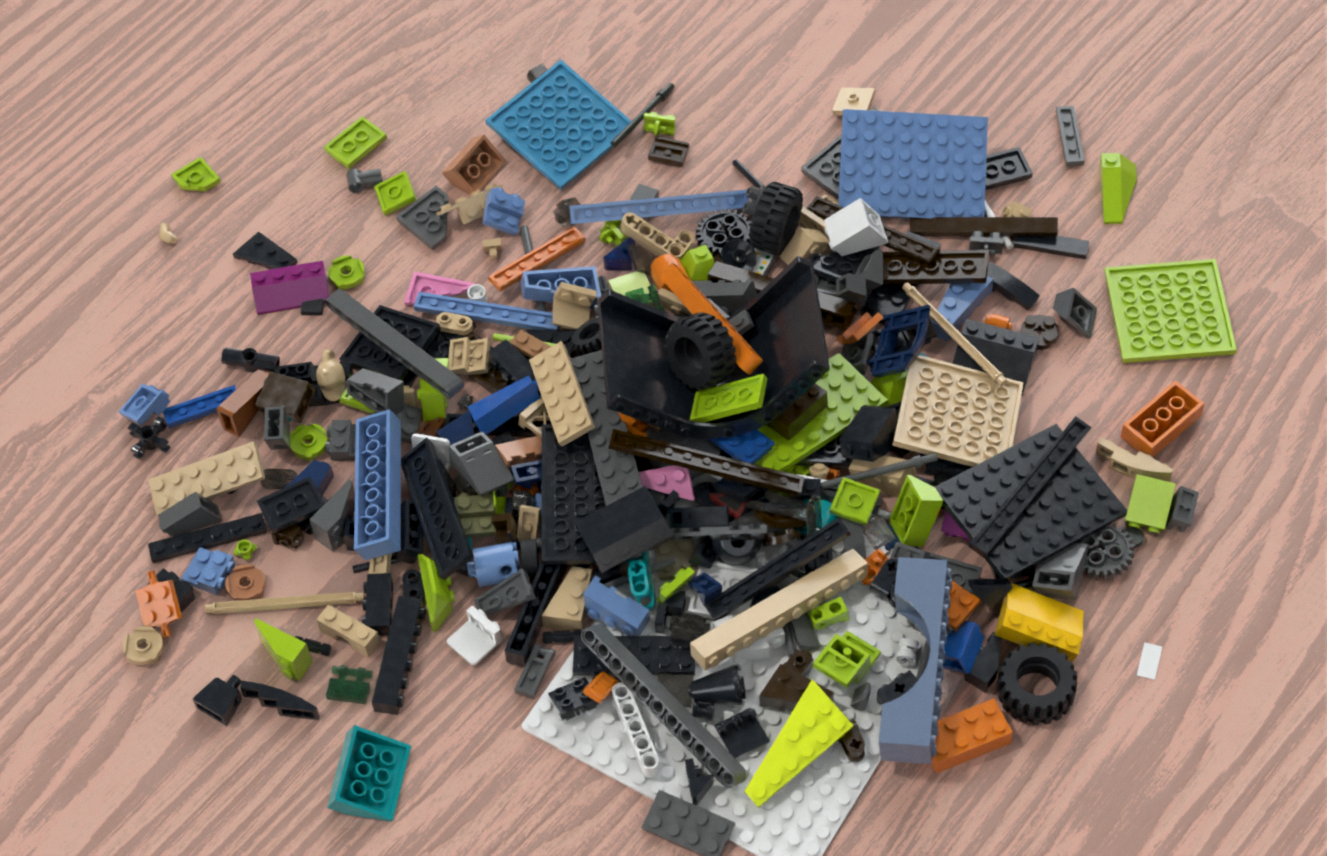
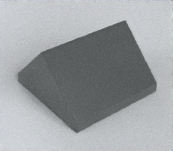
[841,333,874,375]

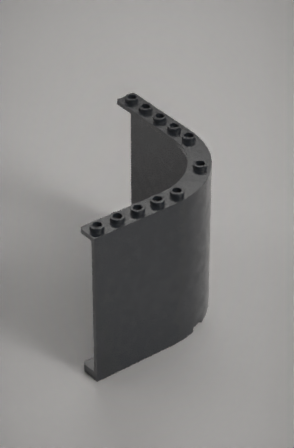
[598,256,830,439]

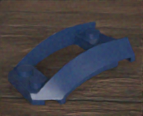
[867,305,931,378]

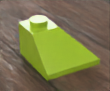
[680,244,715,281]
[871,370,907,407]

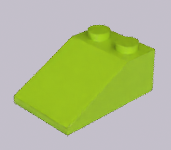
[254,618,312,681]

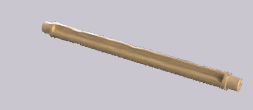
[902,282,1008,386]
[205,591,365,614]

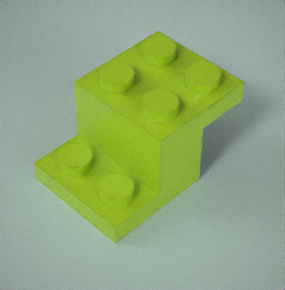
[813,631,881,688]

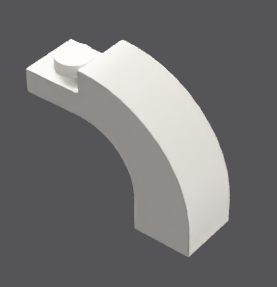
[713,615,785,660]

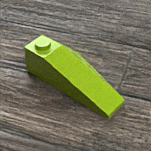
[1099,153,1137,224]

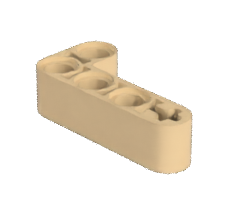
[620,213,694,259]

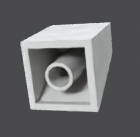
[824,198,888,256]

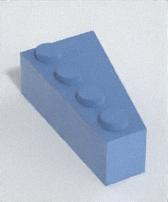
[930,276,994,341]

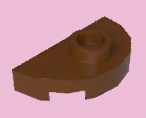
[419,417,446,437]

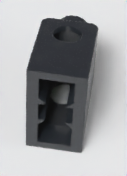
[192,675,242,726]

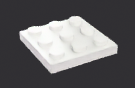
[688,562,758,619]

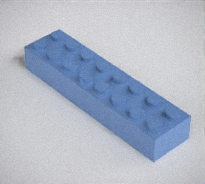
[354,409,401,561]

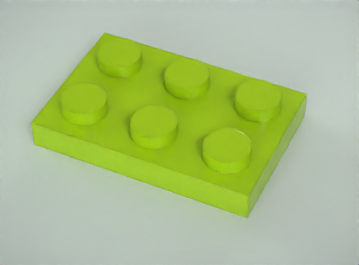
[324,116,387,169]

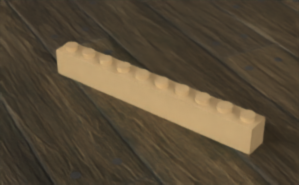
[690,549,868,671]

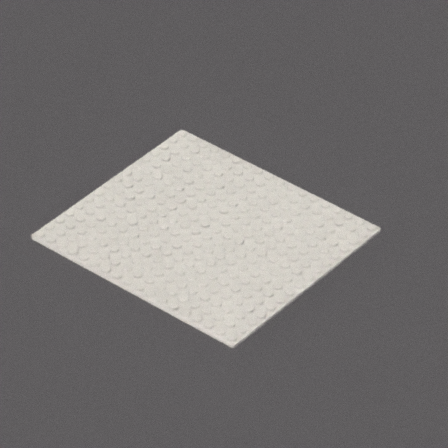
[522,473,979,856]

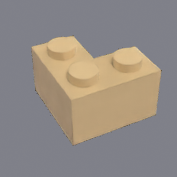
[780,228,831,265]

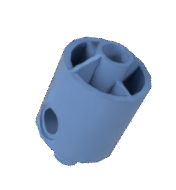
[467,542,520,588]

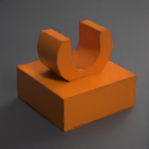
[865,549,889,573]

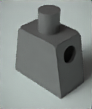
[264,406,290,450]

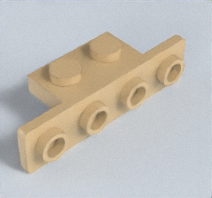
[436,183,503,225]

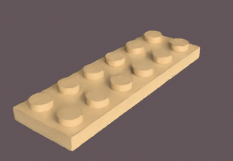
[529,341,595,447]
[148,442,265,516]

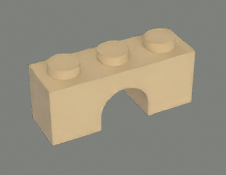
[316,605,380,658]

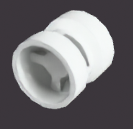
[467,284,487,302]
[896,638,919,666]

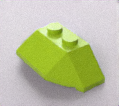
[418,554,455,632]

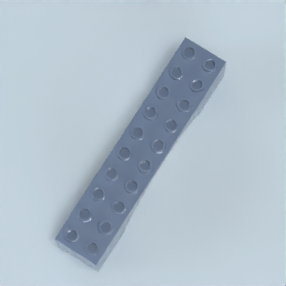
[879,557,952,764]

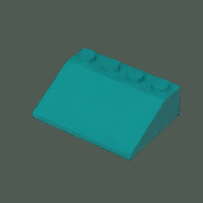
[327,725,411,822]

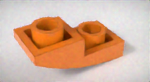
[618,412,647,437]

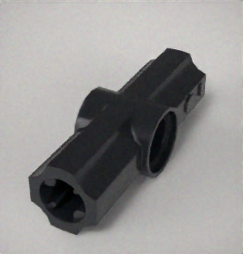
[221,347,280,373]

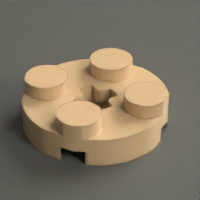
[122,626,164,665]

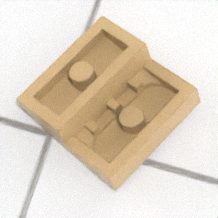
[448,337,491,375]

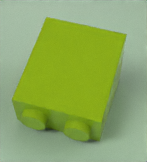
[1125,474,1176,534]

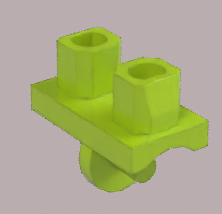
[643,112,676,136]
[599,220,630,250]

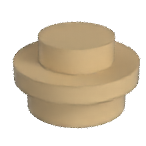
[809,463,829,479]

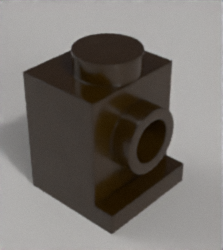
[271,524,304,549]
[783,649,814,677]

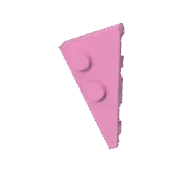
[404,272,475,306]
[639,465,695,501]

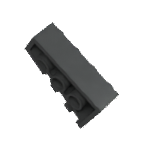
[692,279,758,316]

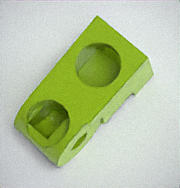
[808,596,850,630]

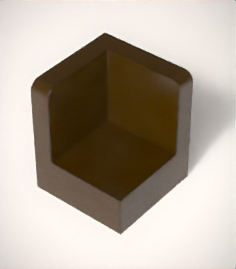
[492,513,516,544]

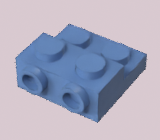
[482,187,525,236]
[119,383,171,426]
[181,547,236,595]

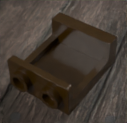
[255,371,316,423]

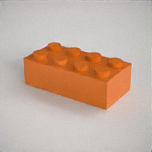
[1120,380,1205,457]
[931,698,1013,774]

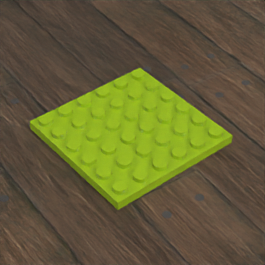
[1104,259,1237,363]

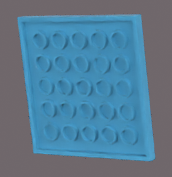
[485,60,636,190]

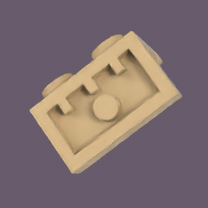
[552,282,596,330]

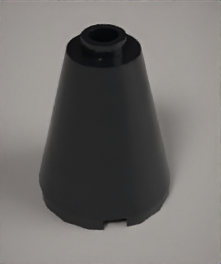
[688,664,746,705]

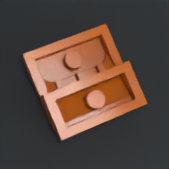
[836,312,883,344]

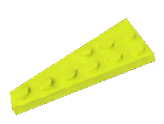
[744,679,854,808]

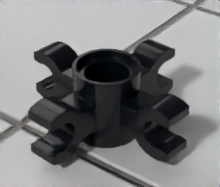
[128,416,171,459]

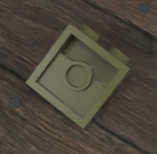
[454,493,496,538]

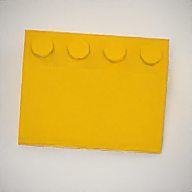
[994,583,1084,661]

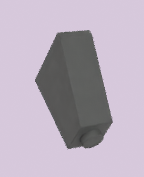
[158,492,222,536]

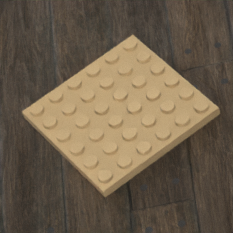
[892,355,1023,467]

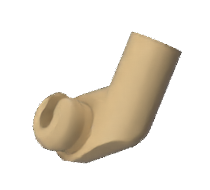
[159,223,177,244]

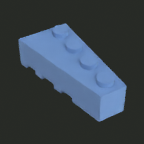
[520,266,601,308]

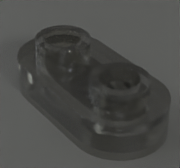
[260,469,297,489]

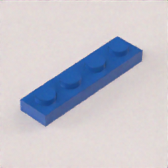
[163,385,236,428]

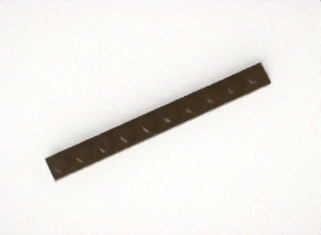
[608,429,804,497]

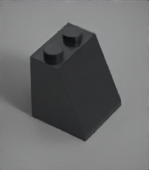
[839,405,897,462]

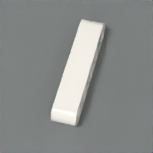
[612,683,660,778]

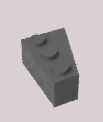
[347,368,404,415]

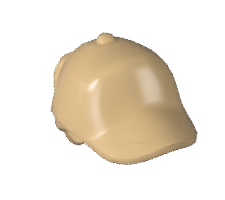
[316,349,345,401]

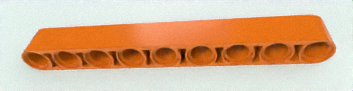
[660,263,763,375]

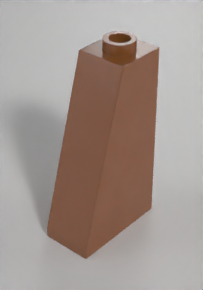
[217,369,269,437]

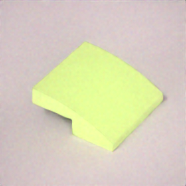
[608,269,656,304]

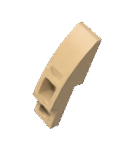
[1096,438,1173,482]

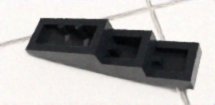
[987,261,1040,311]
[240,681,320,720]

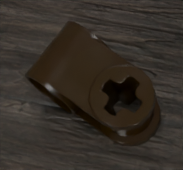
[838,720,865,763]

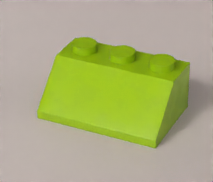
[889,475,943,546]

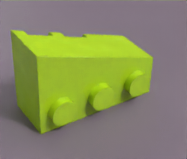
[417,358,448,423]

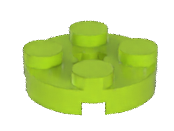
[328,255,365,290]
[290,423,328,461]

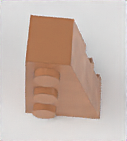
[495,436,542,481]

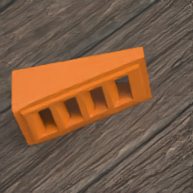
[583,672,619,703]

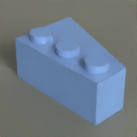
[583,575,650,636]

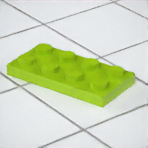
[690,374,767,423]

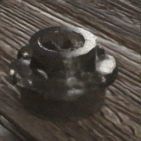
[457,393,474,411]

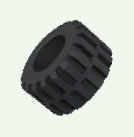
[570,317,602,357]

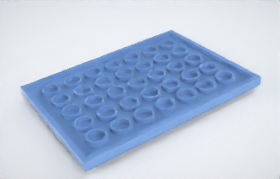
[838,109,988,219]

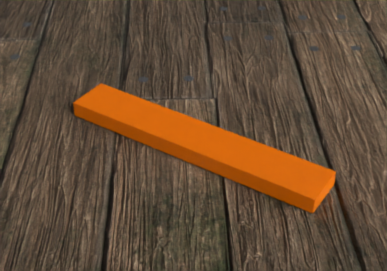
[488,226,586,292]

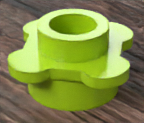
[234,540,257,560]

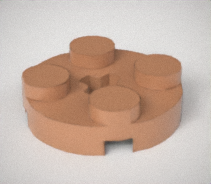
[225,564,266,601]

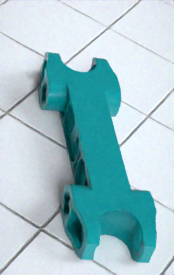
[628,552,656,611]

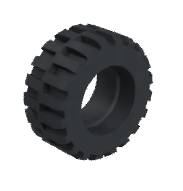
[749,181,803,255]
[665,312,736,390]
[997,643,1078,725]

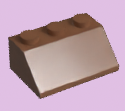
[442,134,506,195]

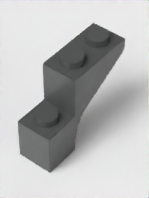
[836,250,883,302]

